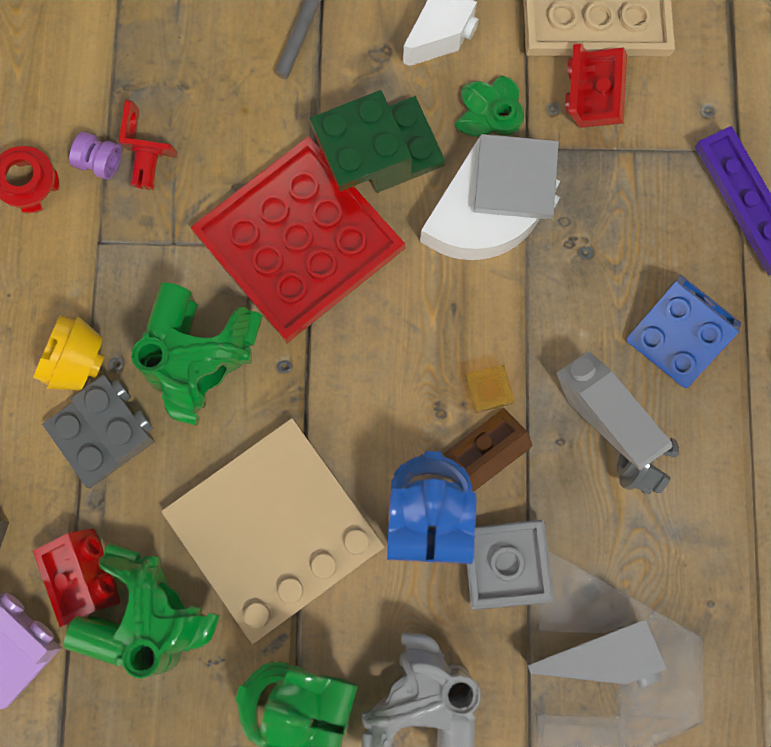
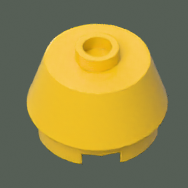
[33,315,104,391]

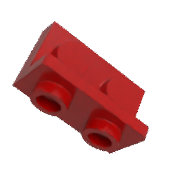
[33,528,120,627]

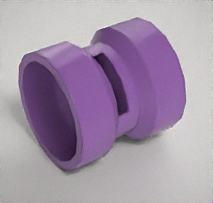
[69,131,122,180]

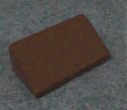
[442,408,532,492]

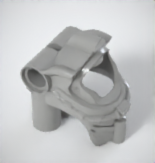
[362,633,481,747]

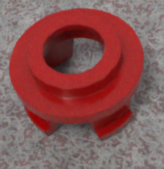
[0,146,60,214]

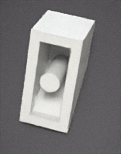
[403,0,479,66]

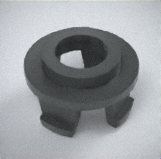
[617,438,679,494]

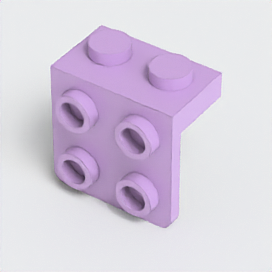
[0,593,62,709]

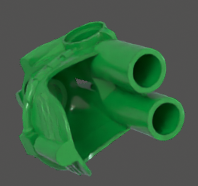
[131,282,263,426]
[64,543,220,679]
[235,661,358,747]

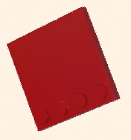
[190,136,406,343]

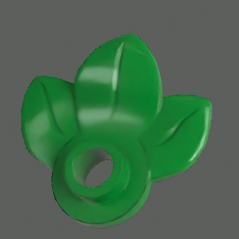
[455,75,524,137]

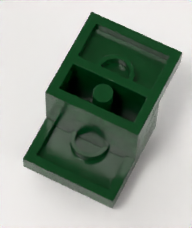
[309,90,445,193]

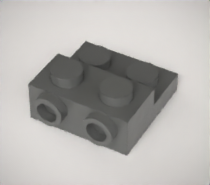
[42,375,155,489]

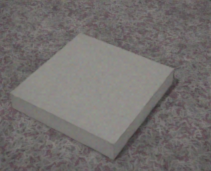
[474,134,559,220]
[467,519,554,611]

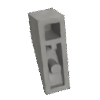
[557,351,673,471]
[528,619,667,688]

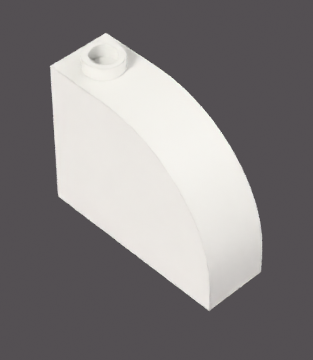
[420,136,560,260]

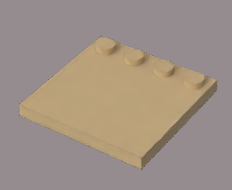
[523,0,675,56]
[161,418,385,645]

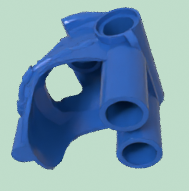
[387,451,476,564]

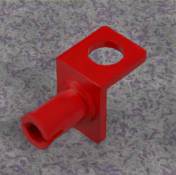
[119,100,177,190]

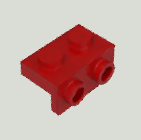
[565,43,627,128]

